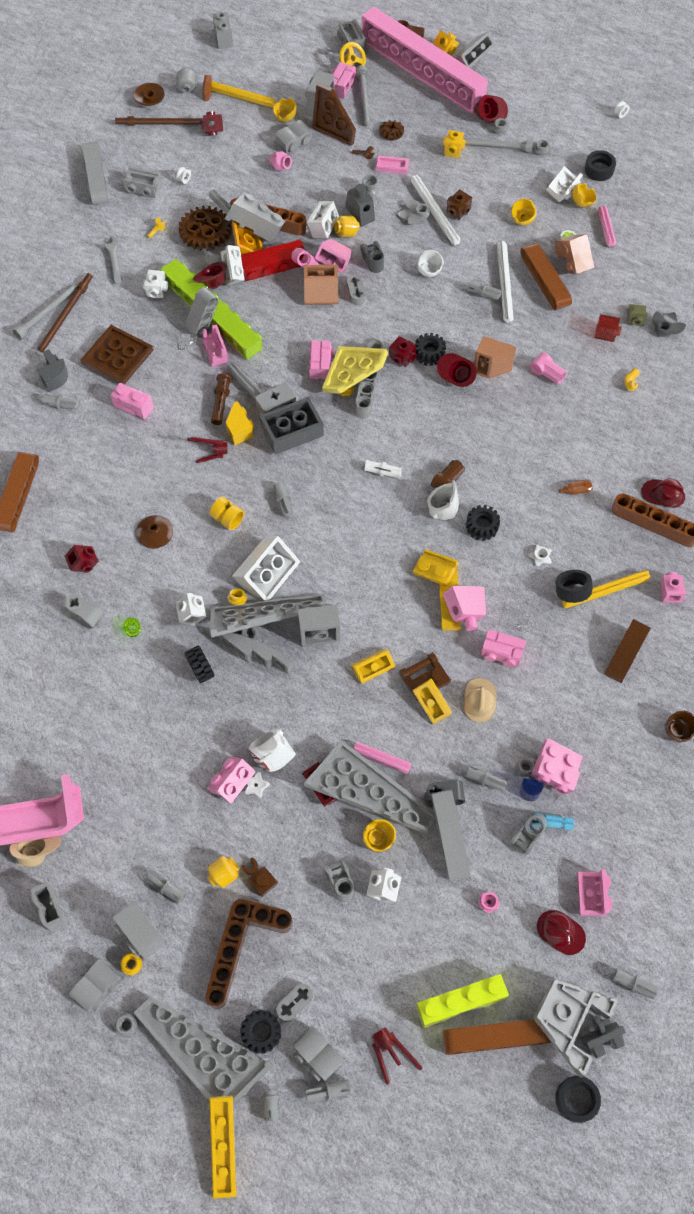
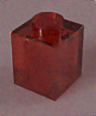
[594,314,622,342]

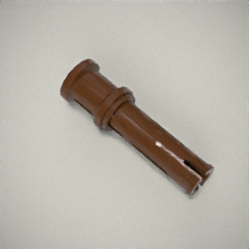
[211,373,232,425]

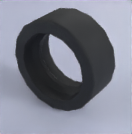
[584,150,616,181]
[555,569,593,603]
[555,1076,601,1123]

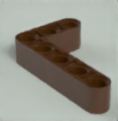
[205,899,293,1009]

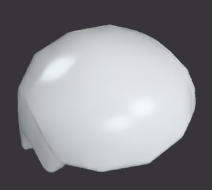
[417,250,444,278]

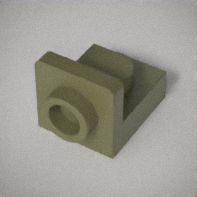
[627,304,648,326]

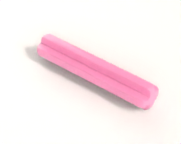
[598,206,616,247]
[353,742,411,774]

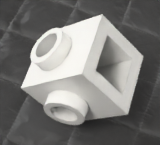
[143,270,168,298]
[175,593,206,625]
[366,867,401,902]

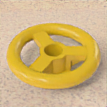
[339,42,366,66]

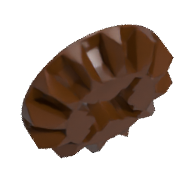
[379,120,404,140]

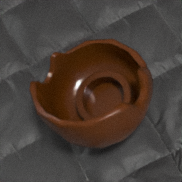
[665,710,694,743]

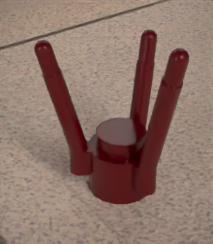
[187,437,228,463]
[372,1028,422,1084]

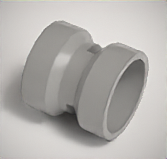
[362,174,378,198]

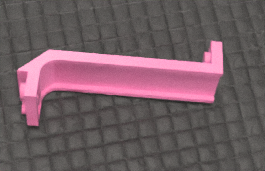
[0,774,84,846]

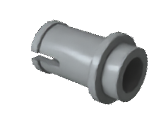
[262,1091,280,1121]

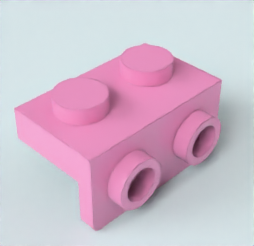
[207,756,255,803]
[577,869,612,917]

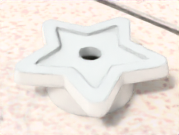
[528,545,552,567]
[245,772,270,798]

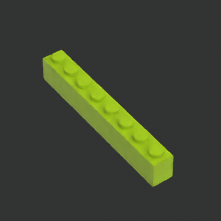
[160,259,262,360]

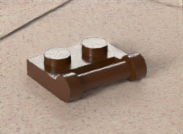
[399,652,451,701]

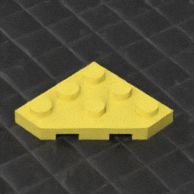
[322,346,388,394]

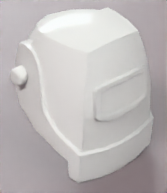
[427,480,459,520]

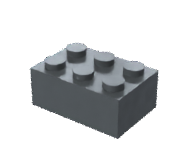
[260,397,324,455]

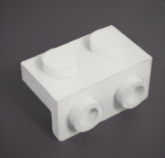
[546,166,583,203]
[221,245,244,285]

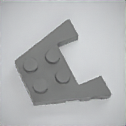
[533,979,618,1078]

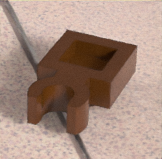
[242,858,278,897]

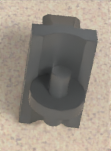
[580,1015,626,1058]

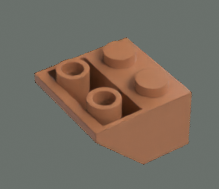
[304,264,338,305]
[474,336,517,379]

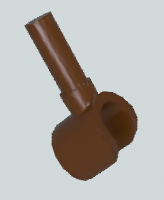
[352,146,375,159]

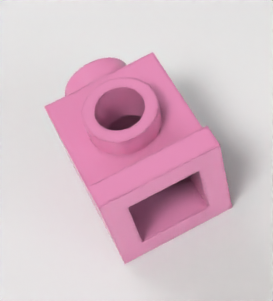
[660,572,686,603]

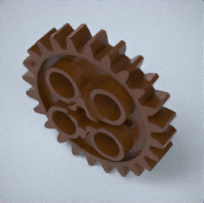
[178,205,232,251]

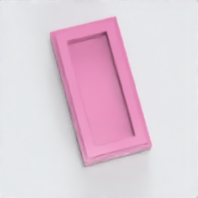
[376,156,409,175]

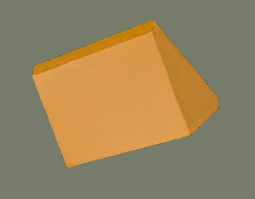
[232,221,263,255]

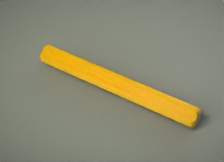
[211,81,276,108]
[562,570,650,608]

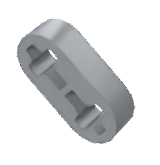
[347,275,365,305]
[276,984,313,1022]

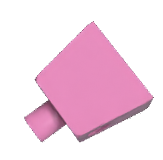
[315,239,351,274]
[443,586,486,631]

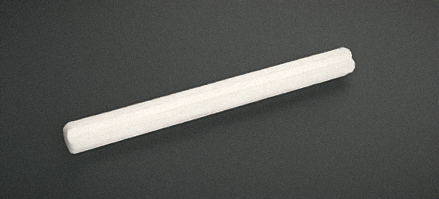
[411,174,461,246]
[497,241,513,323]

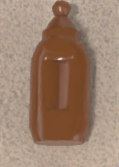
[202,75,212,101]
[558,479,593,495]

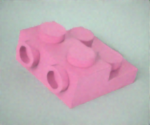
[531,738,583,794]

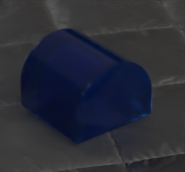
[520,778,544,802]

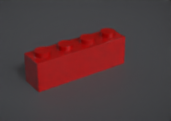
[241,239,305,282]

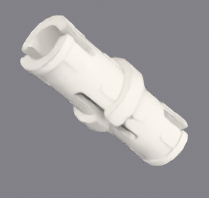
[364,460,402,479]

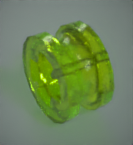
[123,618,141,637]

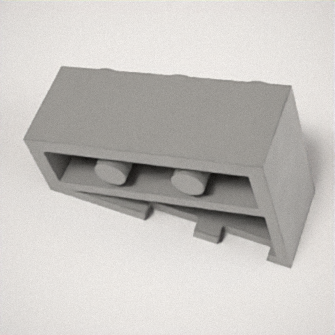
[225,192,285,242]

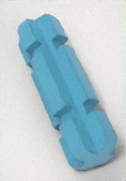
[533,812,574,830]

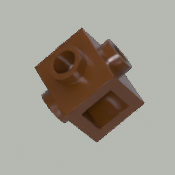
[447,189,472,220]

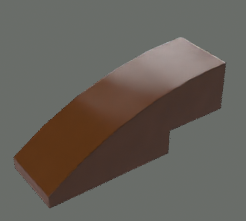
[604,619,651,684]

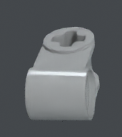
[65,595,104,629]
[510,814,547,855]
[323,858,354,902]

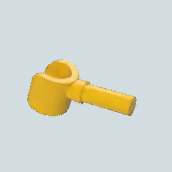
[147,217,165,239]

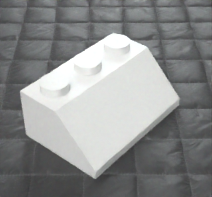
[232,535,300,601]

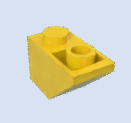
[226,401,255,446]

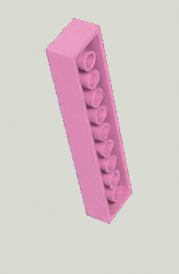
[362,7,488,114]

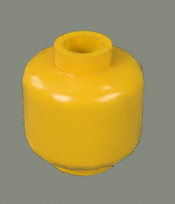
[334,215,360,238]
[207,856,240,888]

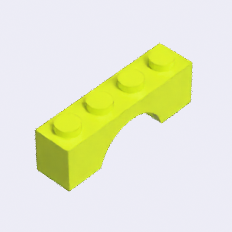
[416,974,509,1029]

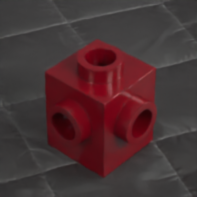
[200,112,224,136]
[389,336,417,367]
[64,545,99,573]

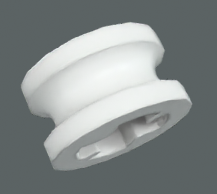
[614,101,630,118]
[176,167,191,184]

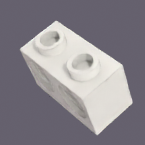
[307,201,339,239]

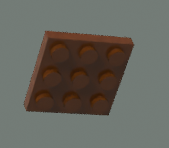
[81,325,154,385]

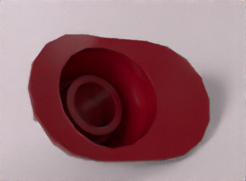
[473,95,508,122]
[193,262,227,289]
[437,353,477,387]
[641,478,685,508]
[537,910,586,955]

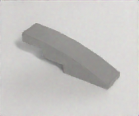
[219,633,293,675]
[431,790,470,881]

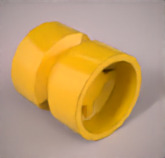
[209,496,245,530]

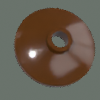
[134,83,165,106]
[136,515,173,549]

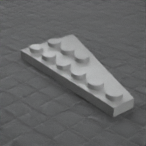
[210,594,326,638]
[303,740,436,834]
[133,997,273,1106]

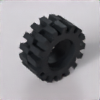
[415,333,446,366]
[466,505,500,541]
[184,645,215,684]
[240,1009,281,1054]

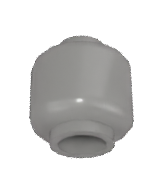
[176,68,196,93]

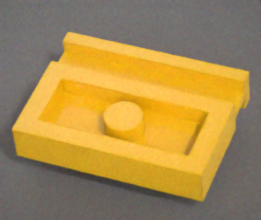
[412,549,459,587]

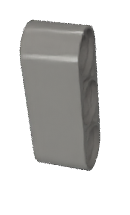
[185,287,219,338]

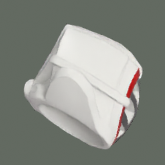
[249,729,296,772]

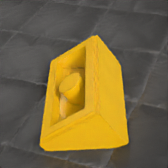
[351,649,395,684]
[412,679,452,724]

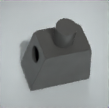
[345,184,375,227]

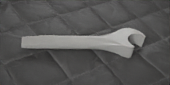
[103,236,122,284]

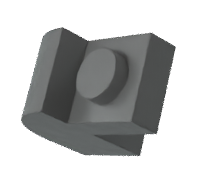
[38,349,68,392]

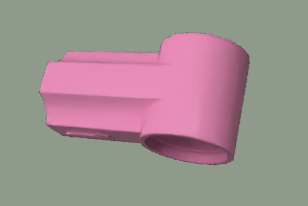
[292,248,323,268]
[530,352,567,384]

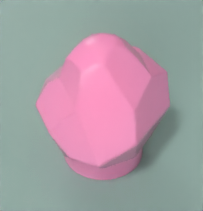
[269,151,292,171]

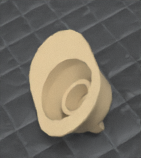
[464,678,497,723]
[10,836,61,867]

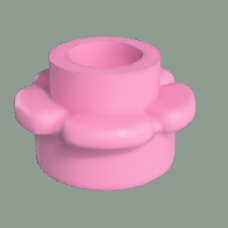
[478,892,500,913]

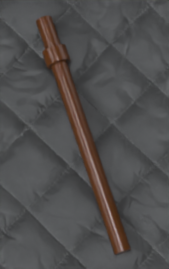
[115,116,203,126]
[37,273,93,353]

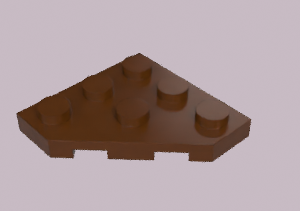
[312,82,356,146]

